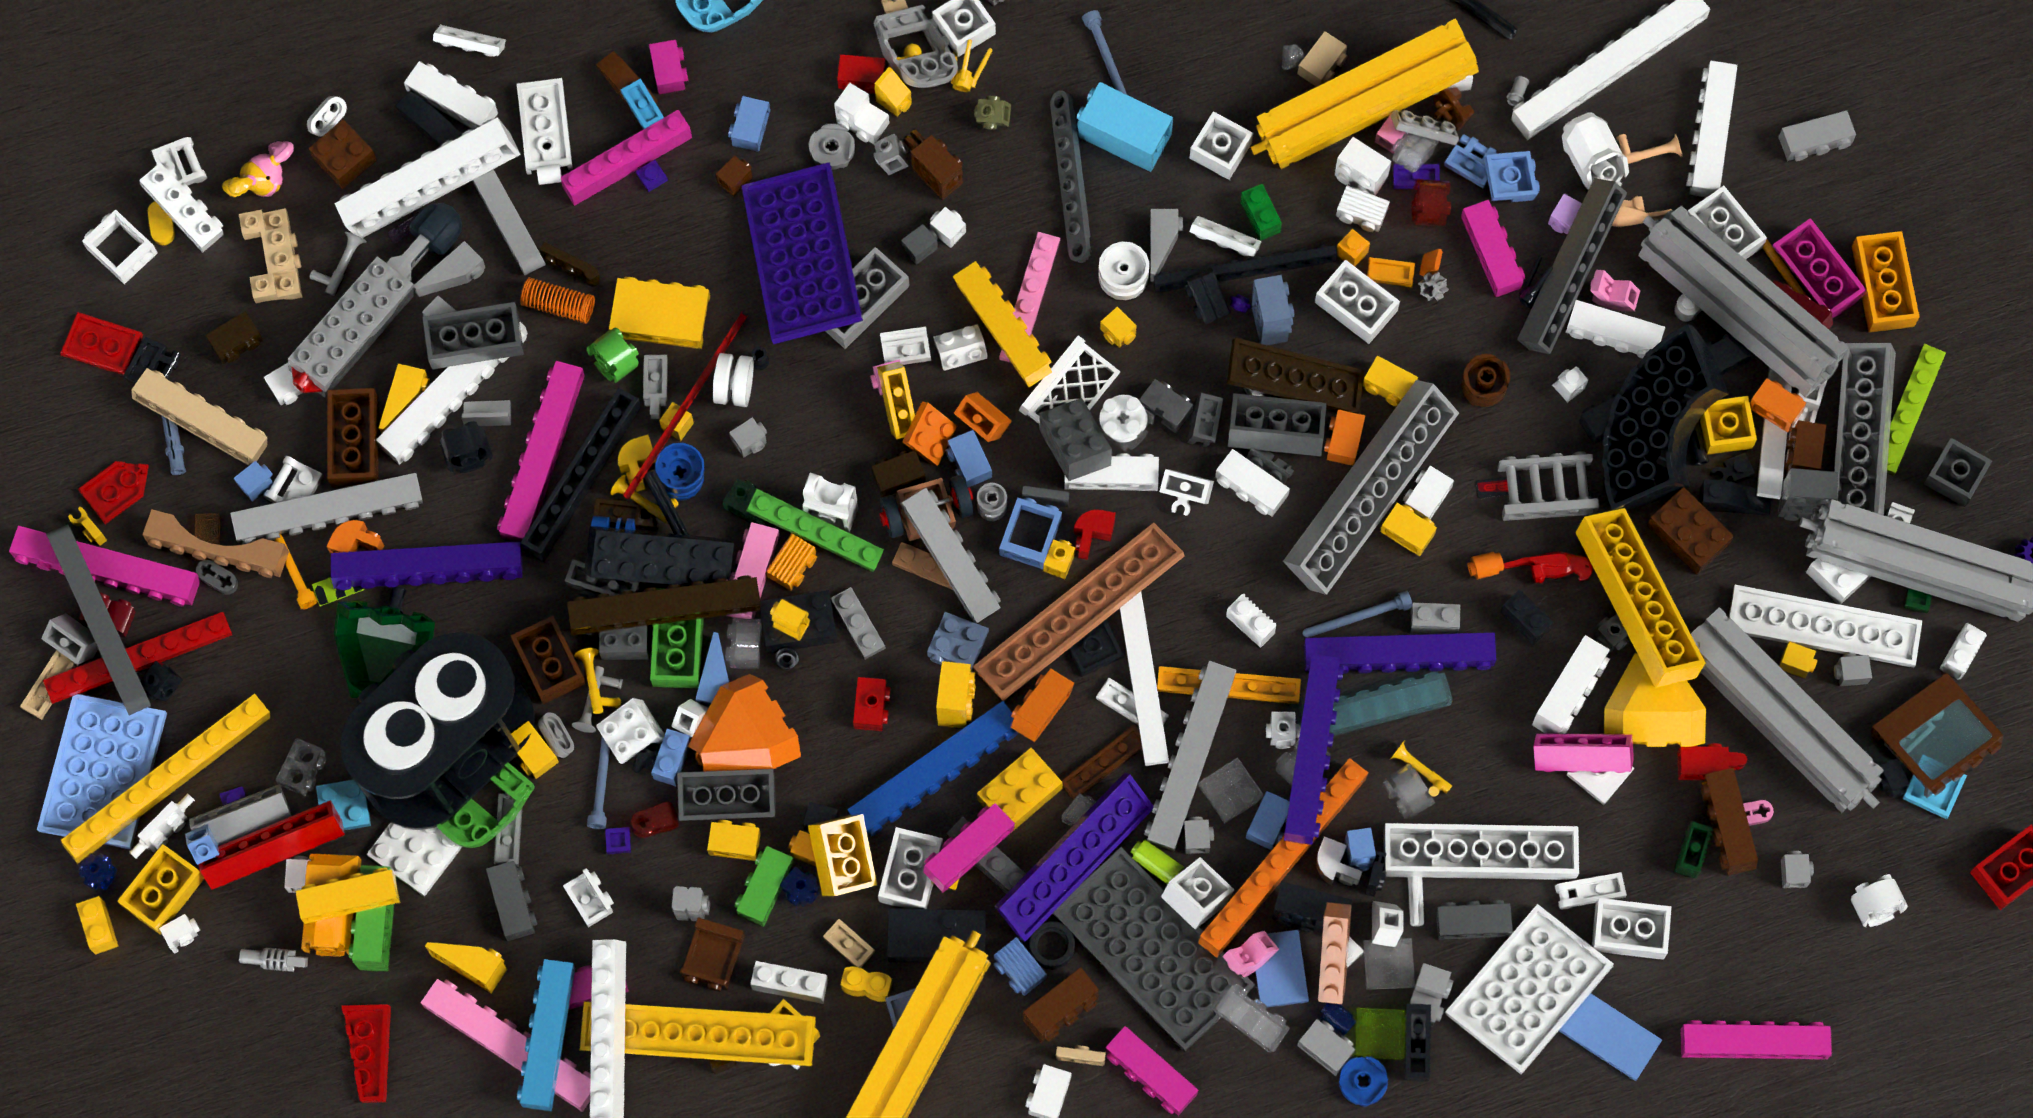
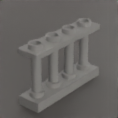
[1497,452,1599,521]

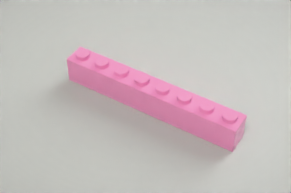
[421,979,591,1112]

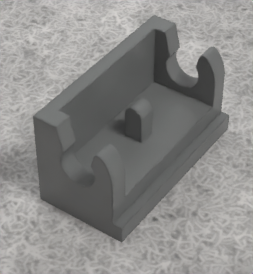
[1187,393,1223,447]

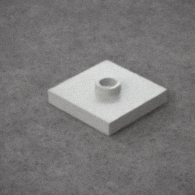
[1567,767,1634,805]

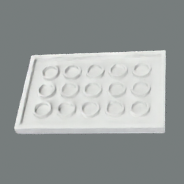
[1445,904,1613,1075]

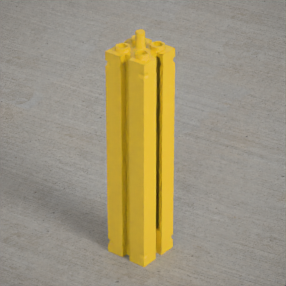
[1250,18,1479,169]
[846,930,991,1118]

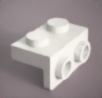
[933,324,988,370]
[563,868,614,927]

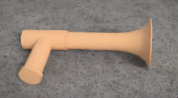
[1617,134,1682,164]

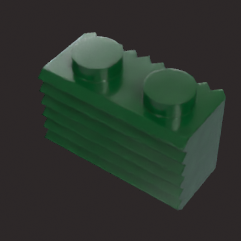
[1674,821,1713,879]

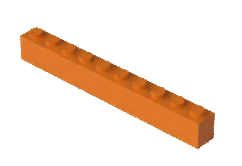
[1198,758,1368,958]

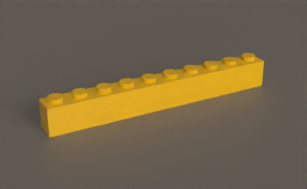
[61,694,270,864]

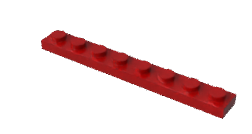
[43,612,232,704]

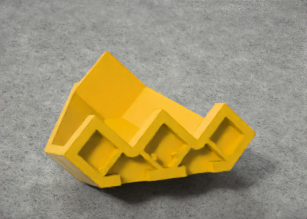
[1604,653,1706,747]

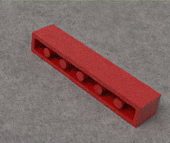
[199,800,345,890]

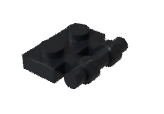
[123,336,181,384]

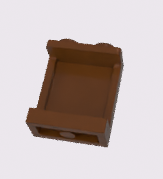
[680,917,745,992]

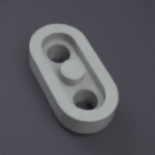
[538,712,574,758]

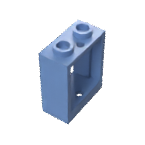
[999,497,1062,569]

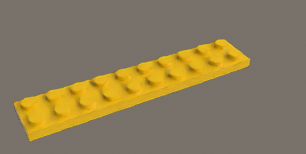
[580,1002,816,1066]

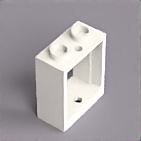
[82,210,157,284]

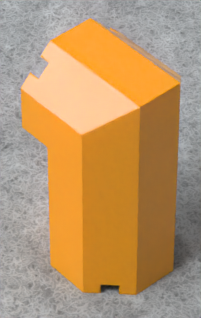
[301,854,361,957]

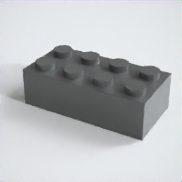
[422,302,524,369]
[1228,393,1326,456]

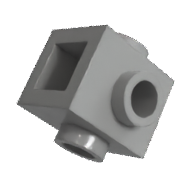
[874,134,909,175]

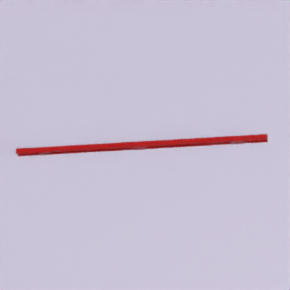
[623,311,748,499]

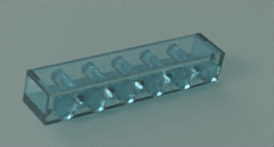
[1329,672,1453,736]

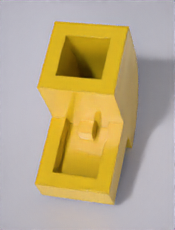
[618,434,656,492]

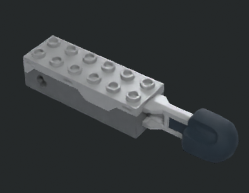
[288,203,462,398]

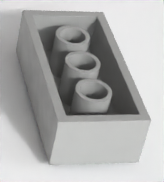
[825,247,909,349]

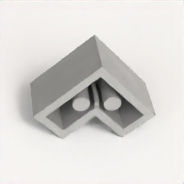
[1405,963,1453,1027]

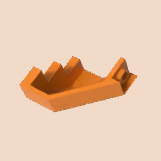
[687,674,801,772]

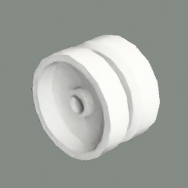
[1098,242,1149,300]
[713,353,754,407]

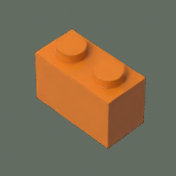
[1750,378,1806,433]
[954,392,1012,442]
[1324,410,1365,466]

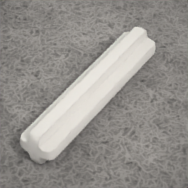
[1408,876,1424,926]

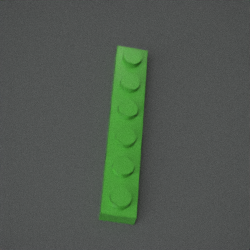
[746,489,884,572]

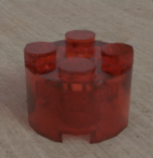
[1411,179,1451,226]

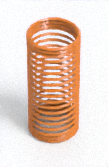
[520,277,595,324]

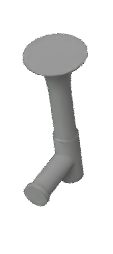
[309,232,367,296]
[572,666,623,733]

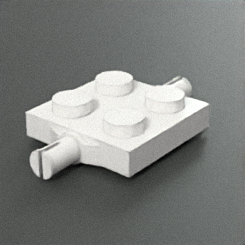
[129,793,195,859]

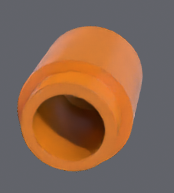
[1467,551,1504,580]

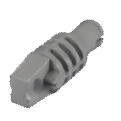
[239,948,308,972]

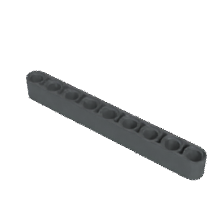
[46,524,151,716]

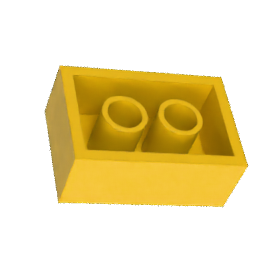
[936,661,976,728]
[977,748,1063,833]
[808,814,877,896]
[117,844,204,935]

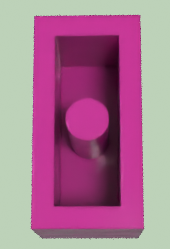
[649,40,688,95]

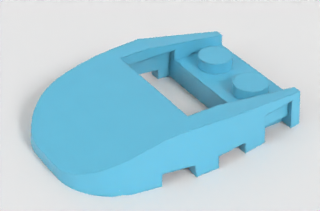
[675,0,763,32]

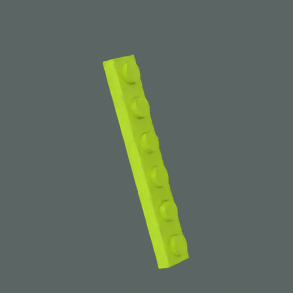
[1887,344,1946,476]

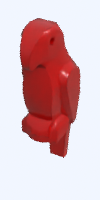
[1504,551,1593,584]

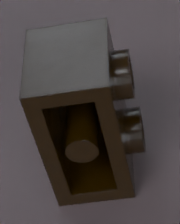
[206,311,263,365]
[871,450,926,497]

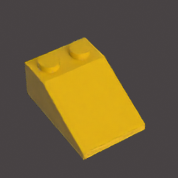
[425,942,507,994]

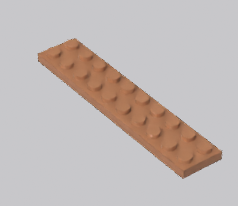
[973,523,1185,701]

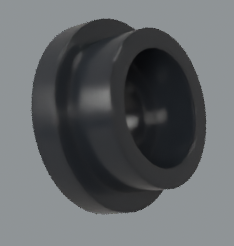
[775,647,799,670]

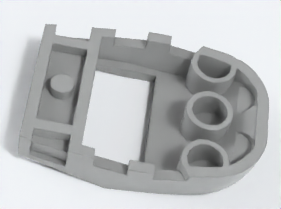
[874,5,958,88]

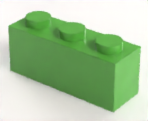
[735,846,794,927]

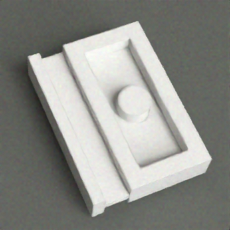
[880,326,931,365]

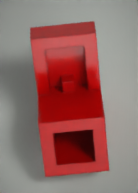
[1074,510,1116,560]

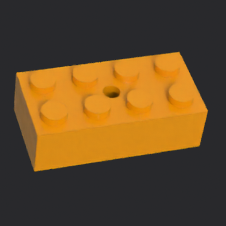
[1852,231,1919,332]

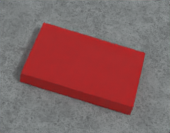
[60,312,143,375]

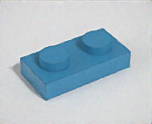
[620,78,664,130]

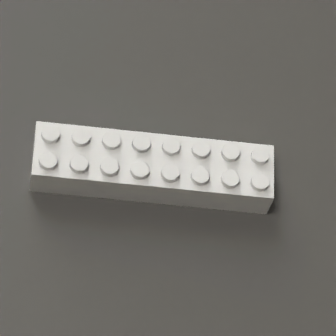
[334,117,521,238]
[1383,823,1579,880]

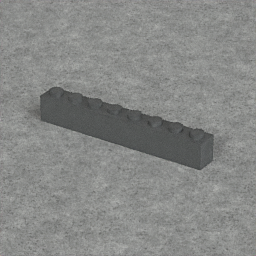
[1517,178,1627,354]

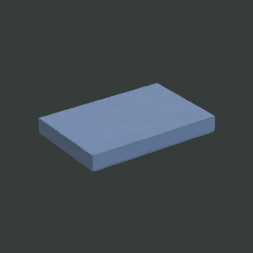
[1255,930,1309,1008]

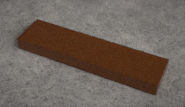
[1061,725,1142,801]

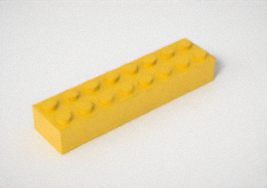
[1575,508,1706,688]

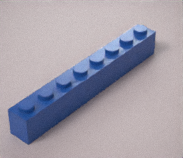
[847,701,1019,836]

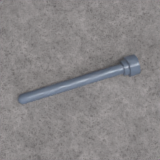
[1082,10,1127,95]
[1303,590,1412,638]
[587,717,610,829]

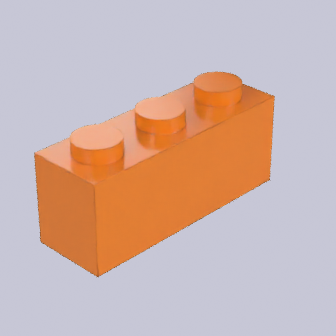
[1011,668,1075,742]

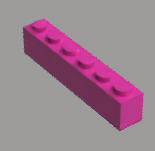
[560,110,692,206]
[1681,1020,1832,1059]

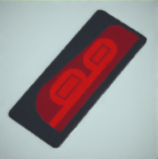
[1476,476,1523,498]

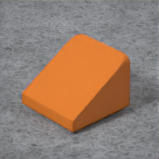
[1419,249,1443,276]

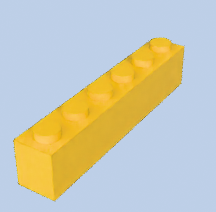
[953,261,1052,387]

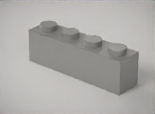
[189,784,291,846]

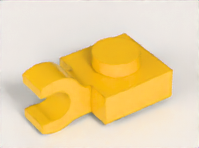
[68,507,107,546]

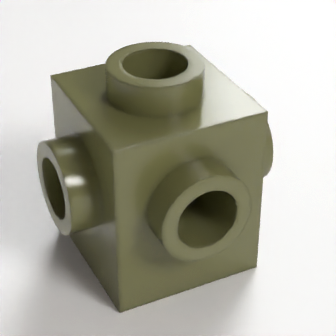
[974,96,1011,130]

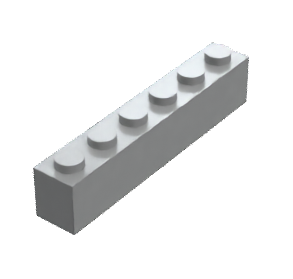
[899,488,1001,623]

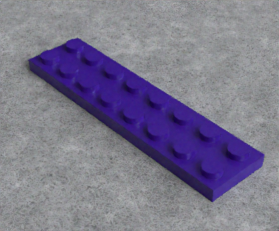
[995,772,1154,941]

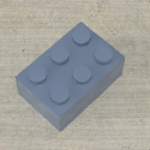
[1251,275,1294,345]

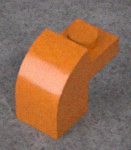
[327,520,384,553]

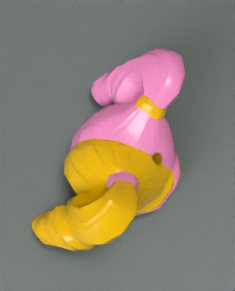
[222,141,294,197]

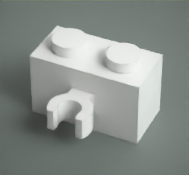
[1159,469,1214,516]

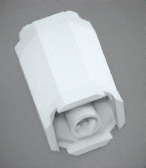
[1562,112,1629,190]

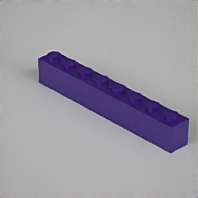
[331,542,523,590]
[1304,633,1496,674]
[1284,654,1344,845]

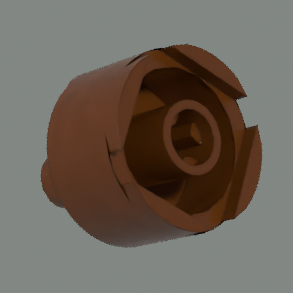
[1461,354,1510,407]

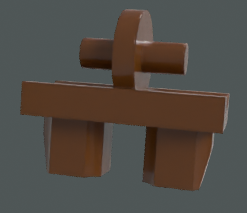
[1433,87,1474,131]

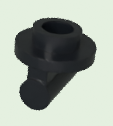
[632,747,657,773]

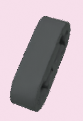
[196,560,238,595]

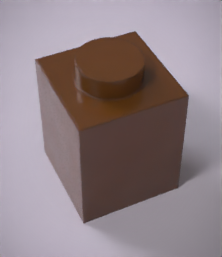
[716,155,753,197]

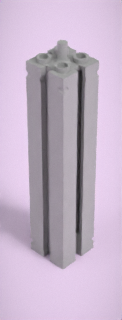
[1638,206,1849,397]
[1799,499,2033,622]
[1691,607,1884,813]

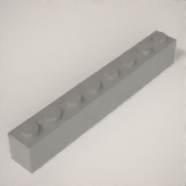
[230,473,423,544]
[1144,661,1236,852]

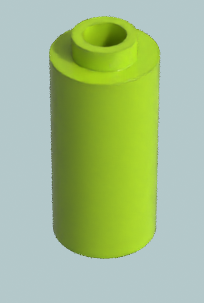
[1131,840,1185,884]

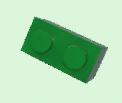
[1240,184,1282,241]

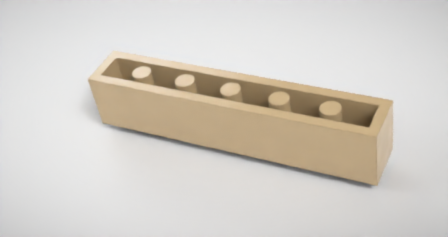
[132,368,267,466]

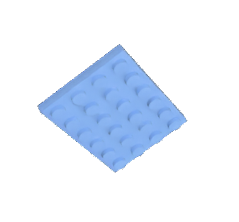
[37,694,167,850]

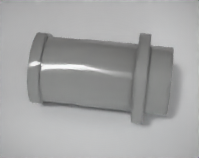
[1507,76,1529,106]

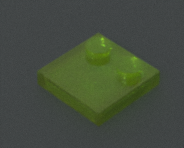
[1355,1008,1405,1060]

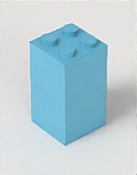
[1076,82,1173,172]

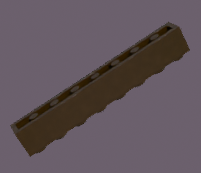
[567,575,761,636]

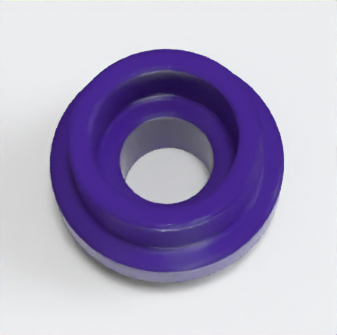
[1229,294,1252,314]

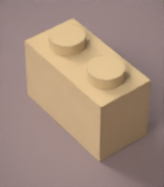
[1298,31,1348,87]

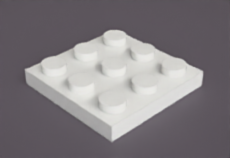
[366,823,462,897]

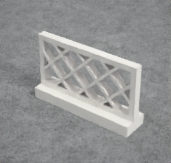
[1019,336,1120,423]

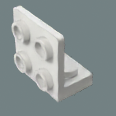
[596,698,665,764]

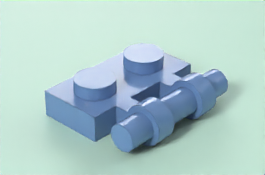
[1444,134,1498,188]

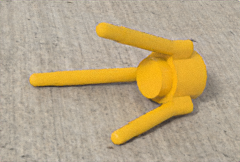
[951,39,992,92]

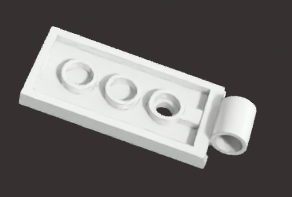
[517,78,573,185]

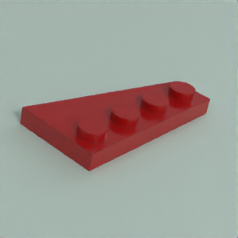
[341,1004,391,1103]

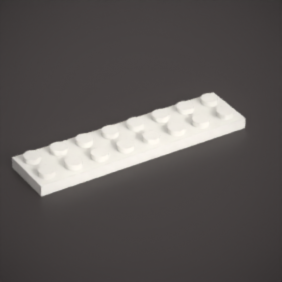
[1729,585,1922,668]

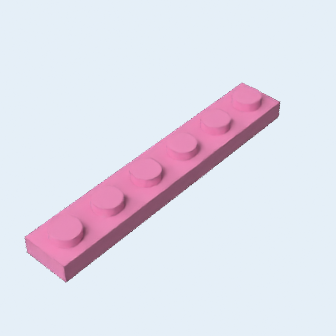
[999,232,1060,363]

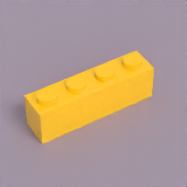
[296,868,400,924]

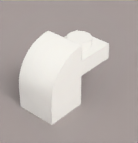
[1316,837,1362,886]

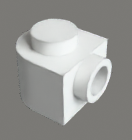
[1674,294,1702,321]

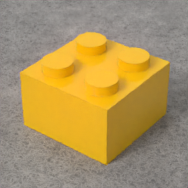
[1700,396,1757,455]

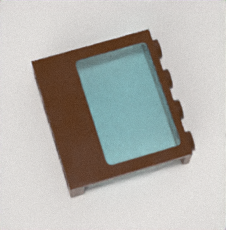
[1871,673,2004,798]

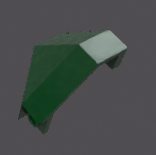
[334,600,435,698]

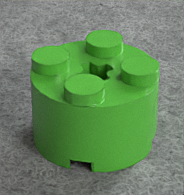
[587,327,639,383]

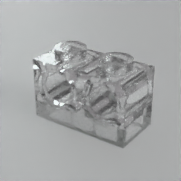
[276,738,326,797]

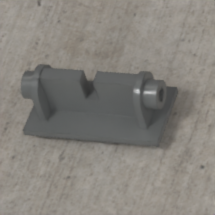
[1247,448,1294,485]

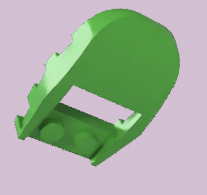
[437,763,535,848]

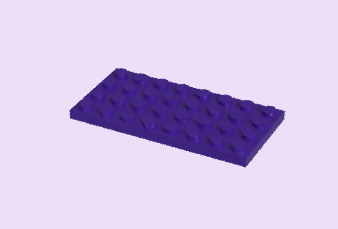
[741,162,863,344]

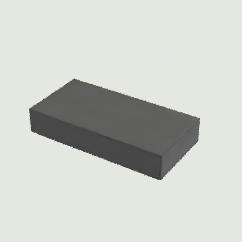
[1022,486,1070,507]

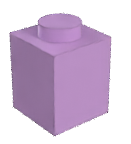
[1548,194,1582,234]

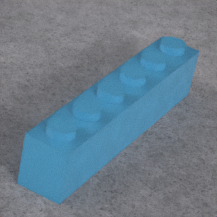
[517,959,575,1111]

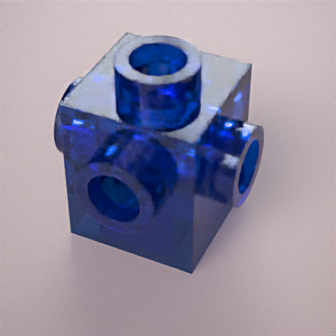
[79,853,117,891]
[780,867,819,907]

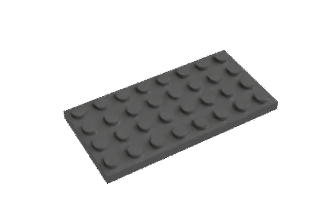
[1052,847,1255,1052]

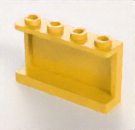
[609,277,710,349]

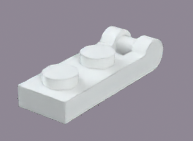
[1555,872,1627,910]

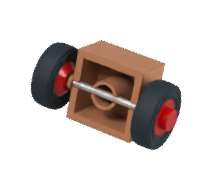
[879,475,973,541]

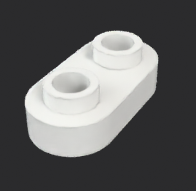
[307,96,346,137]

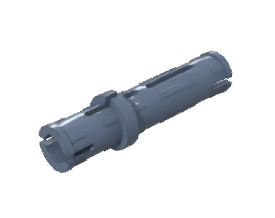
[162,416,186,475]

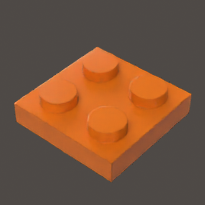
[903,402,957,466]

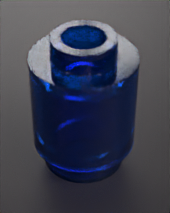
[1320,1003,1357,1036]

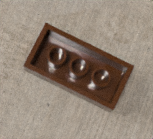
[327,388,378,487]
[1700,768,1758,876]

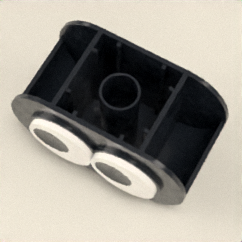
[341,632,535,830]

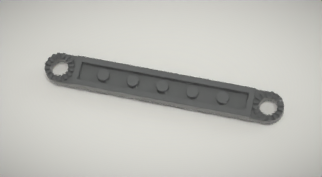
[1050,90,1092,263]

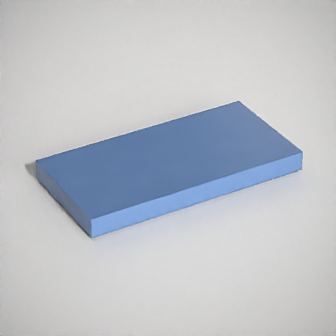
[1559,993,1662,1081]

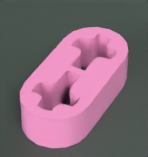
[1743,800,1774,826]

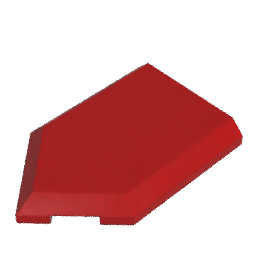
[78,461,149,524]

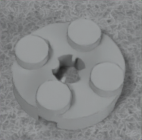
[809,124,855,170]

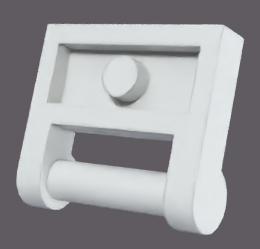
[152,137,207,186]
[263,456,324,503]

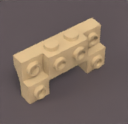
[239,208,303,303]

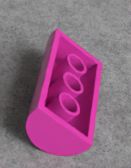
[1773,218,1866,318]

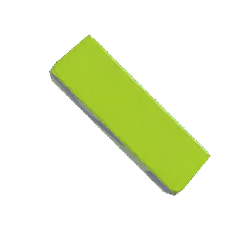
[312,577,365,606]

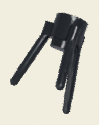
[1519,255,1553,309]

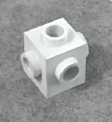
[1266,712,1300,749]

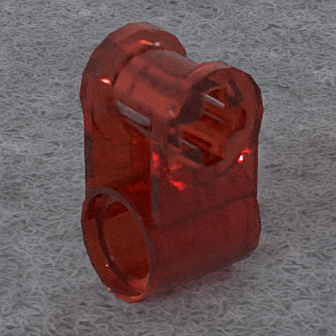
[631,802,679,838]

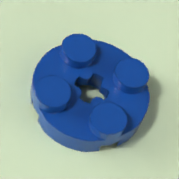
[1339,1057,1388,1107]

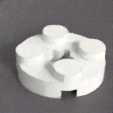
[1099,395,1147,442]

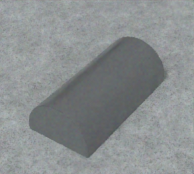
[677,769,776,821]

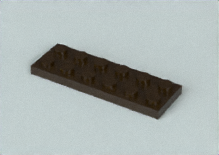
[1227,337,1364,414]

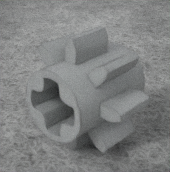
[1418,272,1449,301]

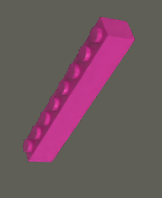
[497,361,585,544]
[9,526,201,607]

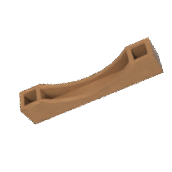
[142,509,289,578]

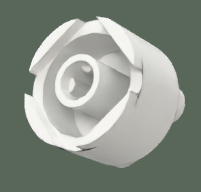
[1851,874,1908,927]

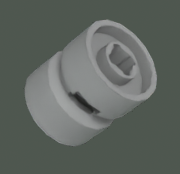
[977,483,1007,521]

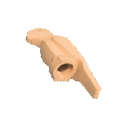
[1612,196,1672,227]

